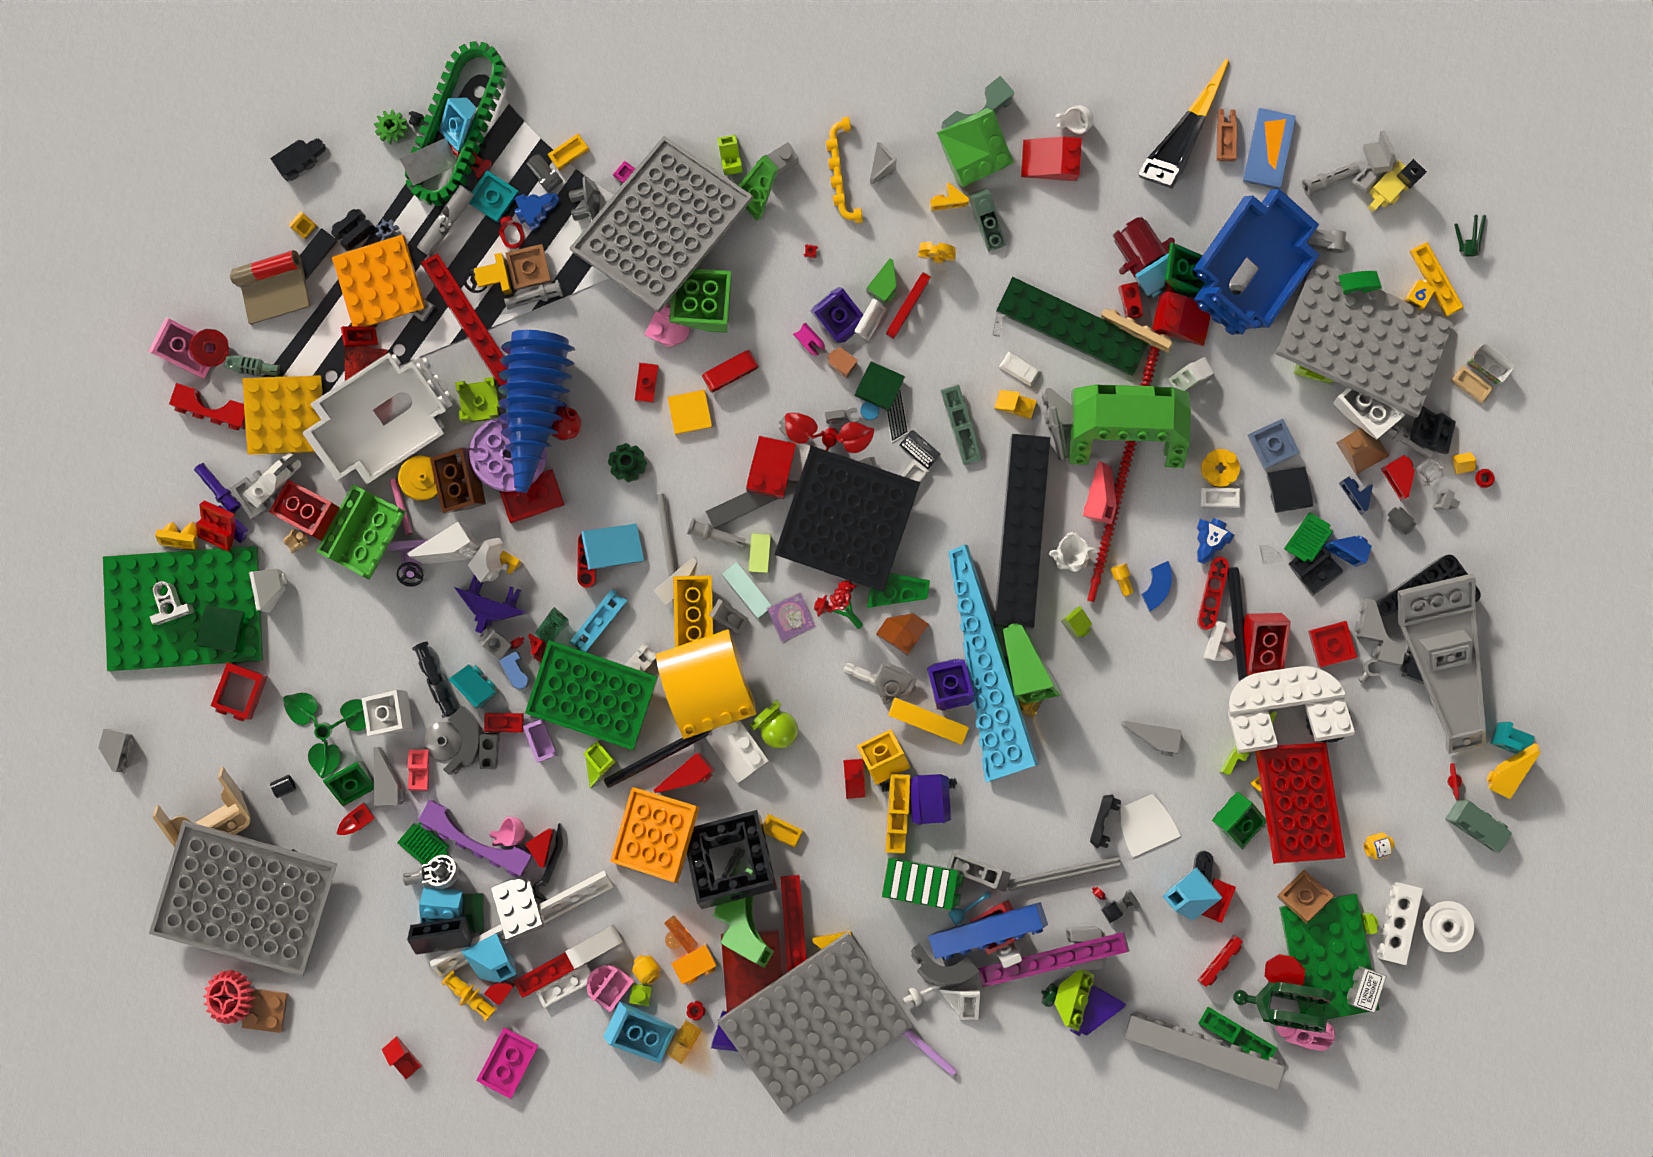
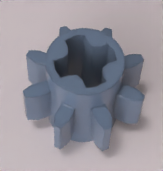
[376,219,400,241]

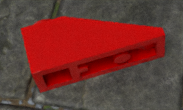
[653,752,715,793]

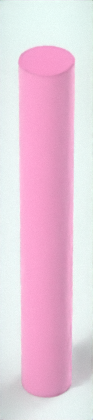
[389,478,412,535]

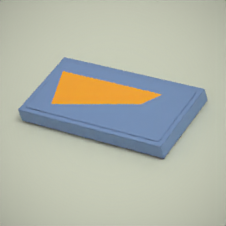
[1243,108,1296,189]

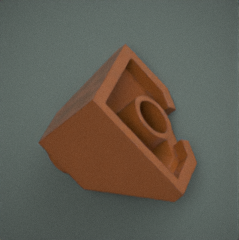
[876,613,929,656]

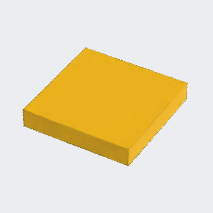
[667,390,712,435]

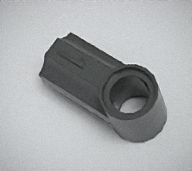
[526,154,563,193]

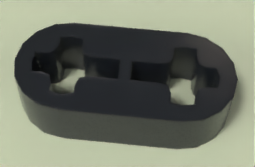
[1193,851,1214,882]

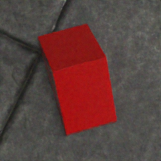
[340,326,378,351]
[525,828,554,868]

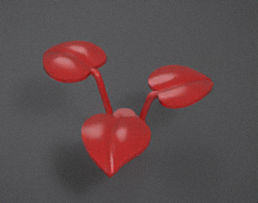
[785,412,874,453]

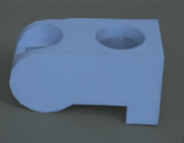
[499,651,530,689]

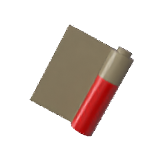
[230,250,311,325]

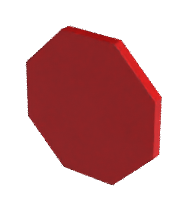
[1264,954,1305,985]

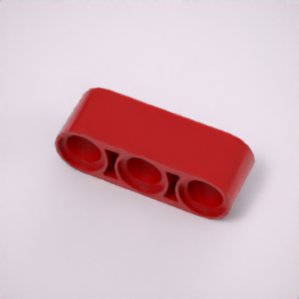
[702,350,759,393]
[577,534,597,589]

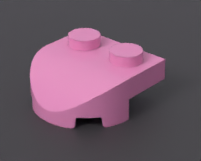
[645,303,690,347]
[587,965,635,1012]

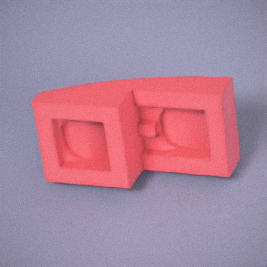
[408,750,429,791]

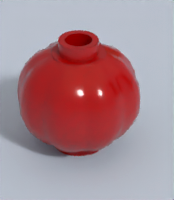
[552,406,582,441]

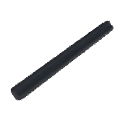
[1228,567,1247,681]
[604,731,709,788]

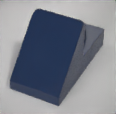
[1339,476,1373,514]

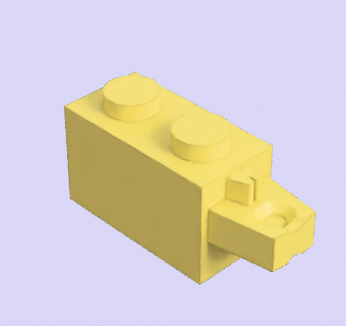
[1367,160,1414,212]

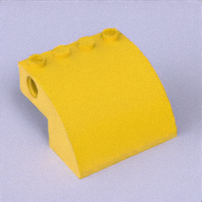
[656,629,757,739]

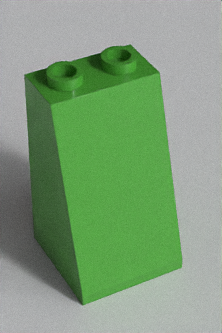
[1003,624,1062,704]

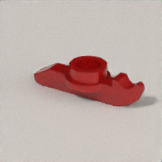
[1447,763,1462,800]

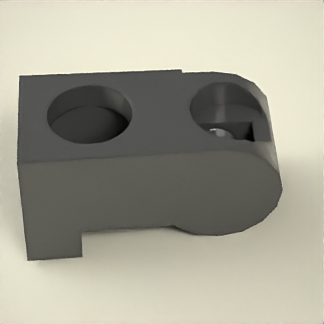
[479,732,500,770]

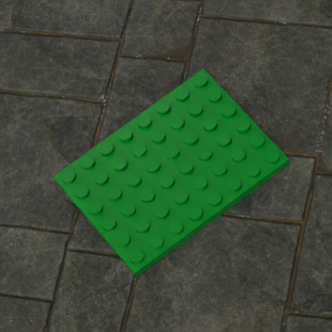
[103,546,263,672]

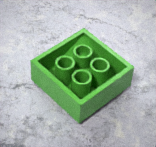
[936,108,1014,187]
[669,269,732,333]

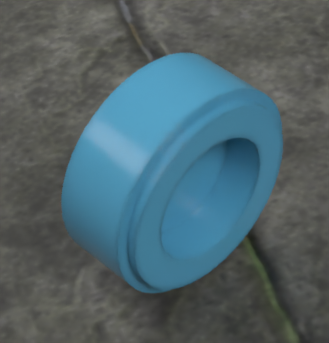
[860,401,879,421]

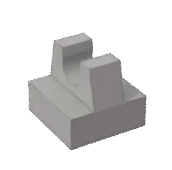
[1433,489,1460,511]

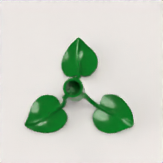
[283,692,366,778]

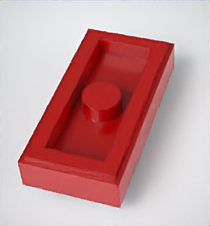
[634,362,659,403]
[484,713,524,733]

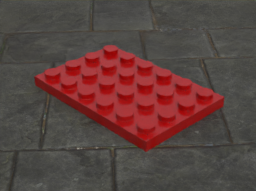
[1255,742,1346,864]

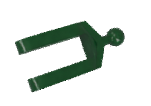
[1233,982,1332,1033]

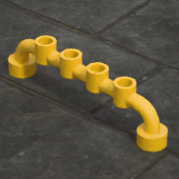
[826,116,863,224]

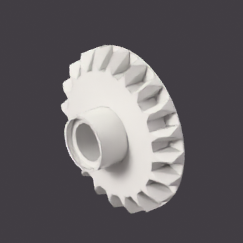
[1422,901,1474,952]

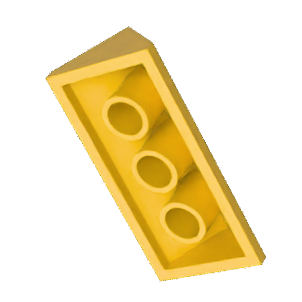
[673,575,713,647]

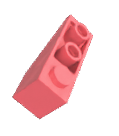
[1083,461,1117,524]

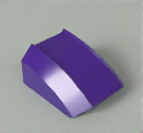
[810,287,863,343]
[927,659,974,711]
[910,774,951,825]

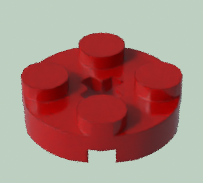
[189,329,229,367]

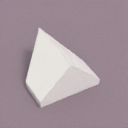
[939,989,980,1020]

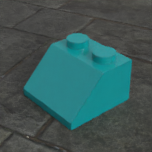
[448,664,498,709]

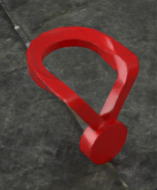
[499,216,525,249]

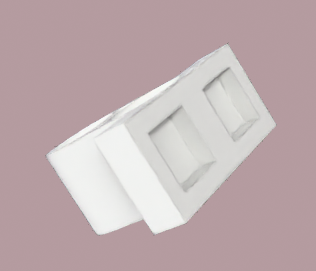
[1168,357,1215,391]
[150,581,194,625]

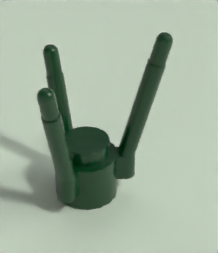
[1454,214,1486,257]

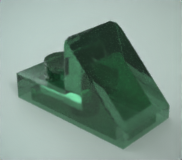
[535,607,569,644]

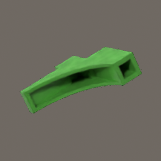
[712,868,774,968]

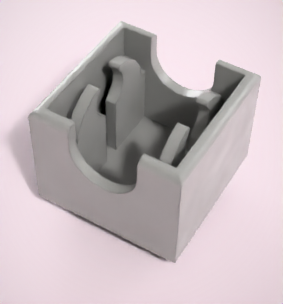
[1066,926,1107,970]

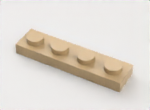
[1101,308,1173,354]

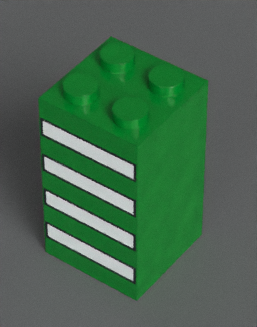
[882,858,964,910]

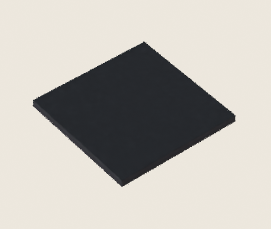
[774,445,921,592]

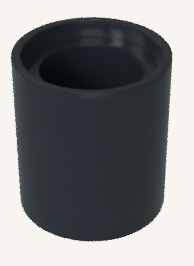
[270,774,296,798]

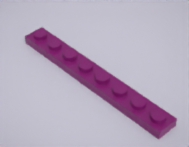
[978,932,1130,987]

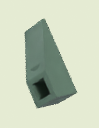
[968,188,1006,252]

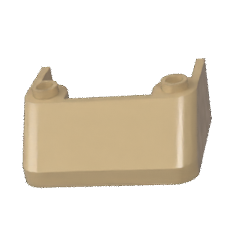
[152,767,251,848]

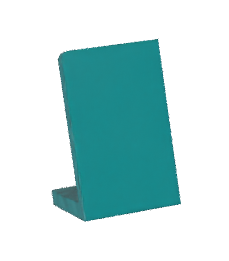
[1490,722,1534,754]

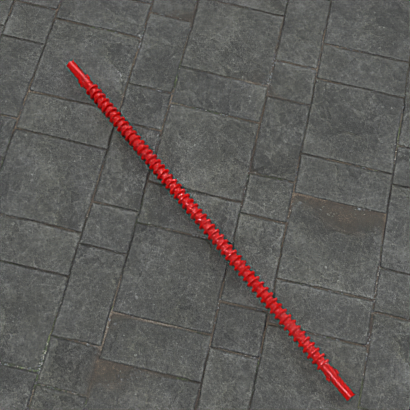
[1087,283,1176,603]

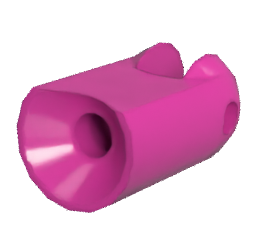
[793,323,825,356]

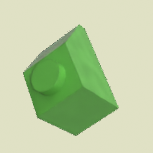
[866,258,897,305]

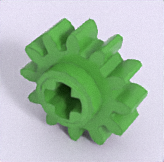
[374,110,409,145]

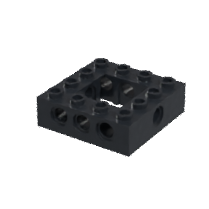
[687,810,777,909]

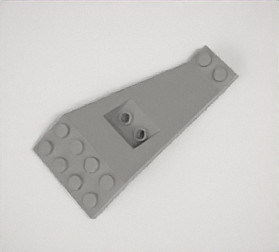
[1398,574,1486,754]

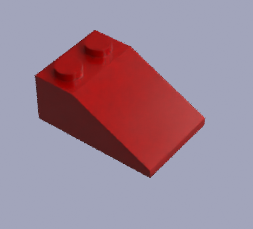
[1021,137,1082,181]
[1152,291,1211,346]
[746,436,796,499]
[269,479,340,541]
[1243,613,1291,676]

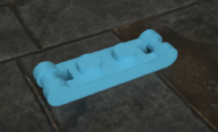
[570,589,628,652]

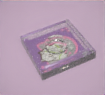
[766,592,816,643]

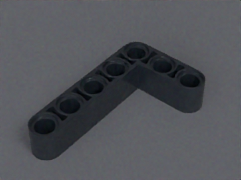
[1376,555,1481,616]

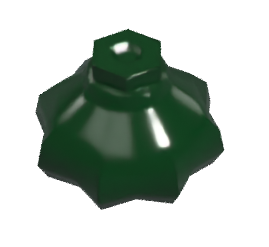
[1041,983,1058,1007]

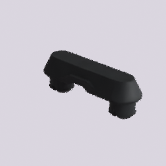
[1090,794,1121,848]

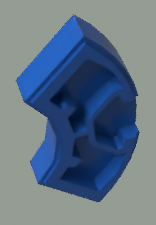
[1141,561,1172,612]

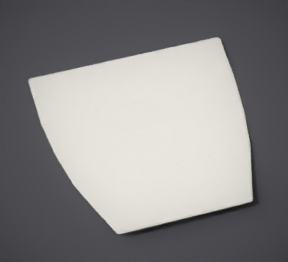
[1120,794,1180,857]

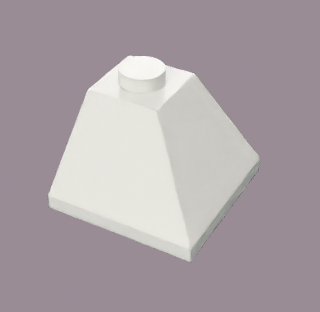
[249,569,287,613]

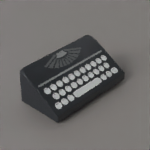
[899,429,941,470]

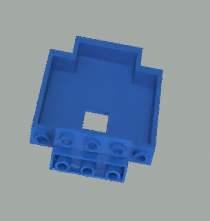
[1193,189,1320,335]

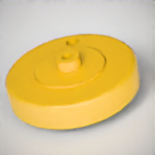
[398,455,438,502]

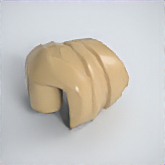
[283,529,308,554]

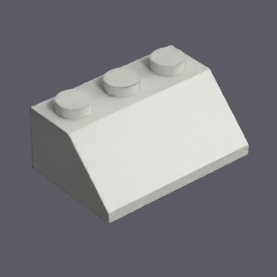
[705,720,769,783]

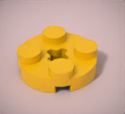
[918,242,956,263]
[1201,449,1240,488]

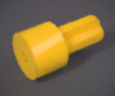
[1110,563,1134,596]

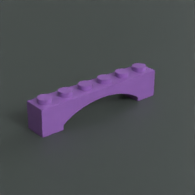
[418,800,533,877]

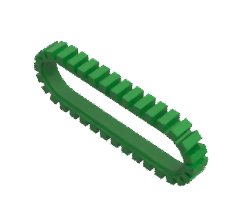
[405,41,507,206]

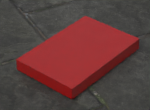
[499,469,565,524]

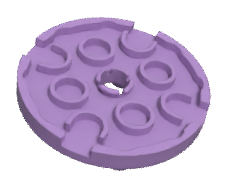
[469,418,547,492]

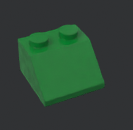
[1212,792,1267,849]

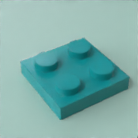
[469,170,519,223]

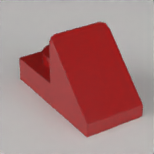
[843,759,865,799]
[381,1036,422,1079]

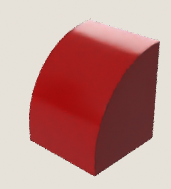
[484,981,515,1006]

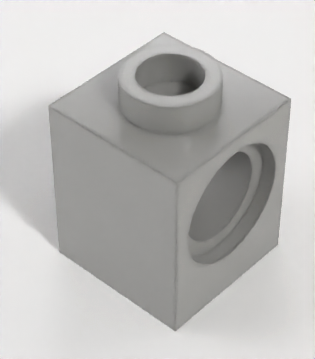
[478,627,511,660]

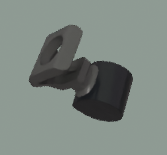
[1101,890,1140,923]

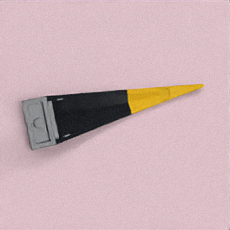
[1138,58,1229,189]

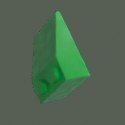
[1165,243,1206,298]

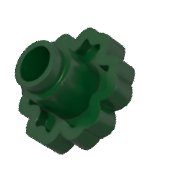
[608,443,647,483]

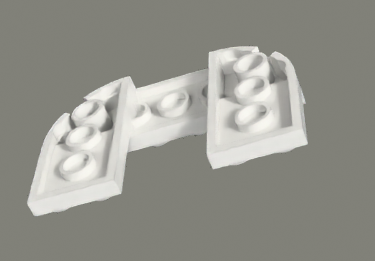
[1228,666,1355,754]

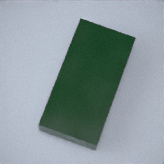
[463,893,484,933]

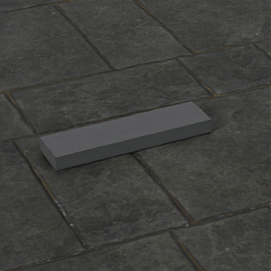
[706,492,779,529]

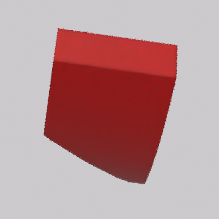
[528,633,547,663]

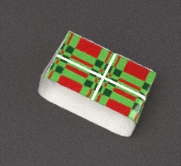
[1467,344,1514,384]

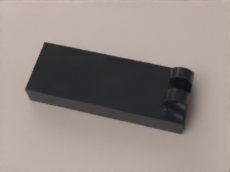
[299,228,338,280]

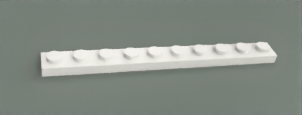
[430,871,613,978]

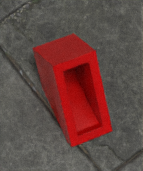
[1381,455,1415,501]

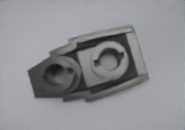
[569,177,600,221]

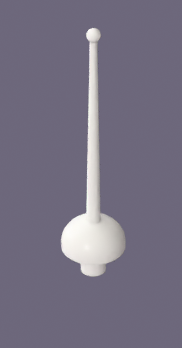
[902,965,979,1007]

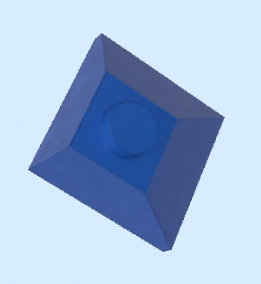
[1324,535,1372,567]

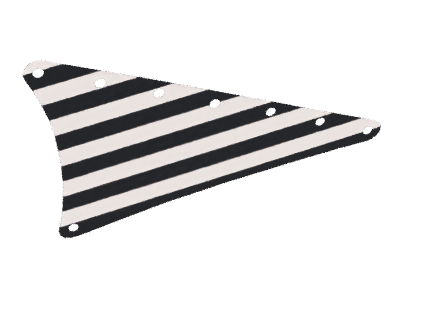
[262,74,613,396]

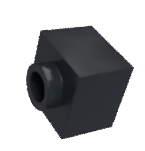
[1396,159,1427,189]

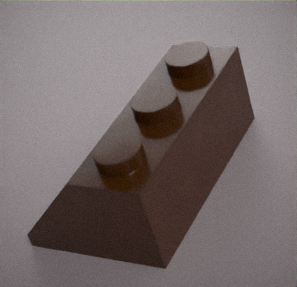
[430,448,486,514]

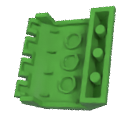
[316,484,406,580]

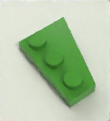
[739,154,778,221]

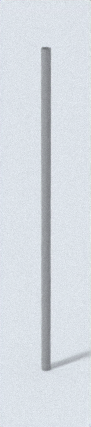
[657,494,703,754]

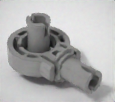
[403,855,460,889]

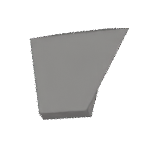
[870,142,897,184]

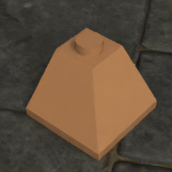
[1336,428,1389,475]

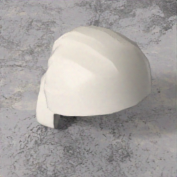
[1055,105,1093,134]

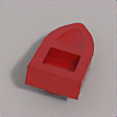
[337,803,376,835]

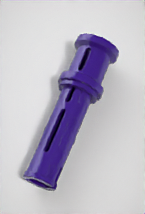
[194,463,241,513]

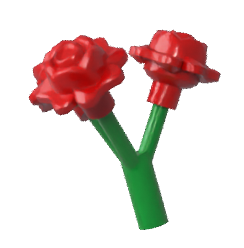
[814,580,863,629]

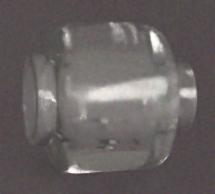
[1415,458,1445,486]

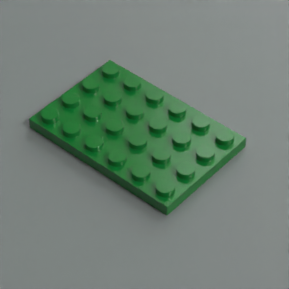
[525,640,659,750]
[1279,893,1380,1020]

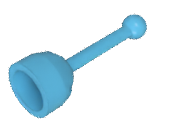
[948,892,991,926]

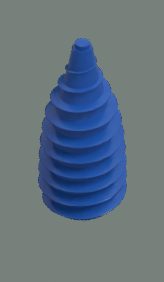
[498,330,575,493]

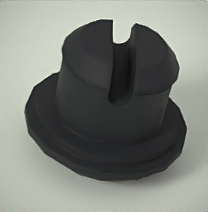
[409,111,425,127]

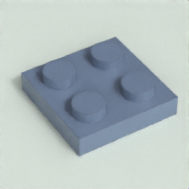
[1248,419,1300,469]

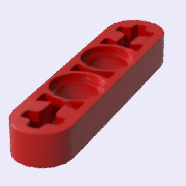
[886,272,931,339]
[1197,557,1229,630]

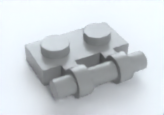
[230,470,277,520]

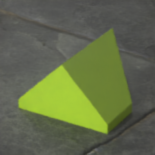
[583,741,617,788]

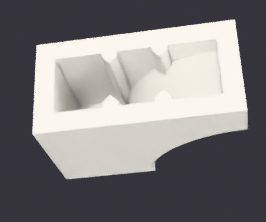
[468,537,503,583]

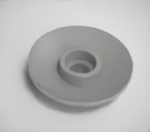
[424,722,462,760]

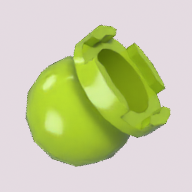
[749,699,798,749]

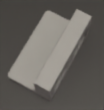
[1363,130,1395,174]

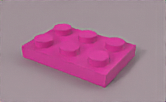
[476,1027,539,1099]

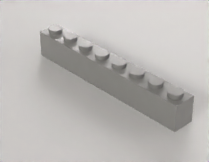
[1124,1012,1285,1090]

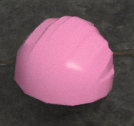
[489,817,526,846]

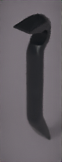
[533,823,563,901]

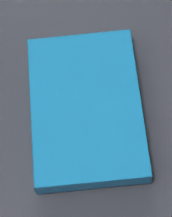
[581,524,644,570]

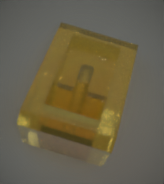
[665,1020,702,1064]

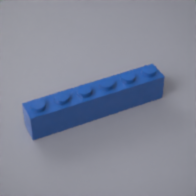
[928,902,1048,960]

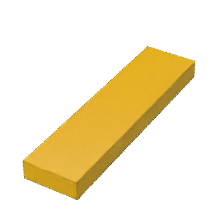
[1409,242,1464,317]

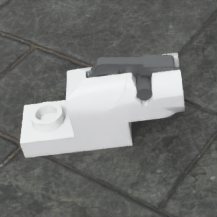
[243,453,301,508]

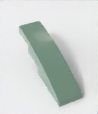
[940,384,982,465]

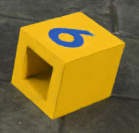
[1404,279,1436,310]

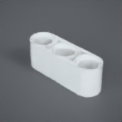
[565,925,623,969]

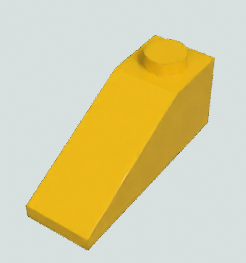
[1487,743,1541,799]

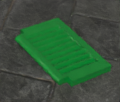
[1284,512,1334,562]
[397,822,449,864]

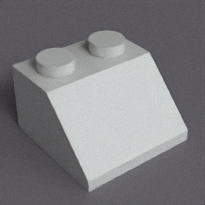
[362,690,413,736]

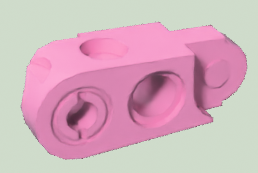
[1276,1023,1335,1051]

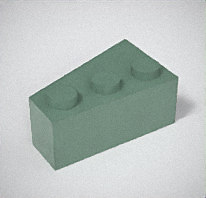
[1445,799,1512,852]

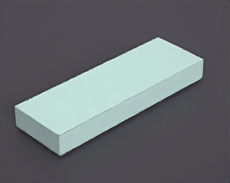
[722,562,772,618]

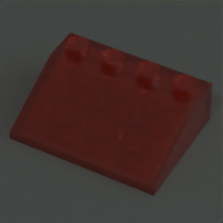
[721,929,783,1012]

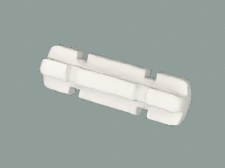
[844,663,876,686]

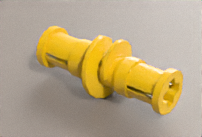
[441,970,497,1022]

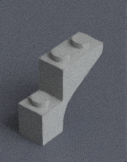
[1355,598,1406,666]

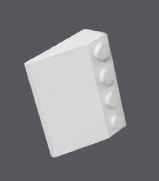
[407,522,481,564]

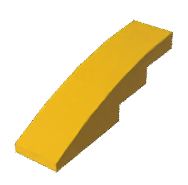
[888,698,969,745]
[885,774,910,854]

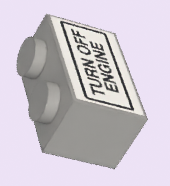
[1347,966,1387,1013]

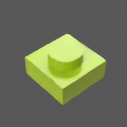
[1361,912,1379,934]
[629,983,652,1006]

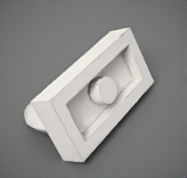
[1203,621,1236,661]

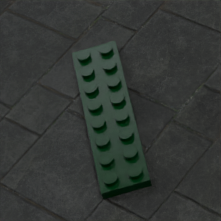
[996,276,1148,376]

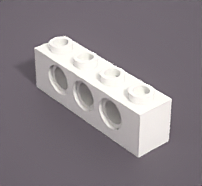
[1377,882,1423,965]

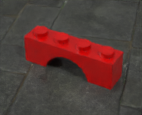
[169,383,246,431]

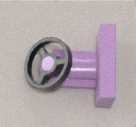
[388,539,428,587]

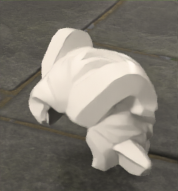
[1049,532,1097,572]

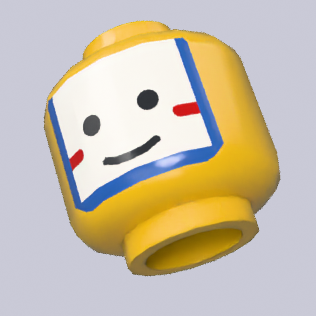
[1363,832,1395,860]

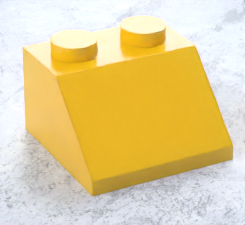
[857,729,910,785]

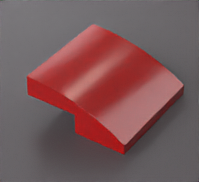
[196,500,235,552]

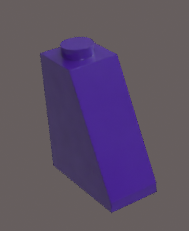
[1070,985,1126,1036]

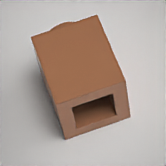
[827,347,858,378]

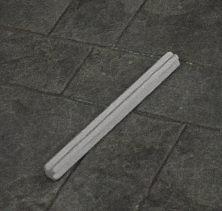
[1008,857,1121,891]

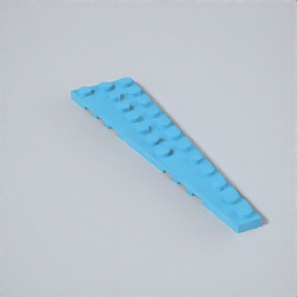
[948,545,1039,783]

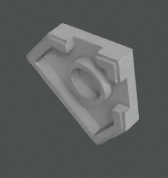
[874,663,917,705]

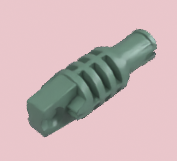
[225,356,280,377]

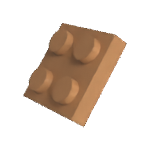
[505,244,552,290]
[1277,870,1334,924]
[242,988,288,1033]

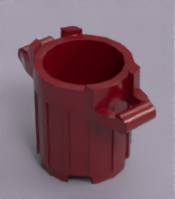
[1113,217,1175,278]

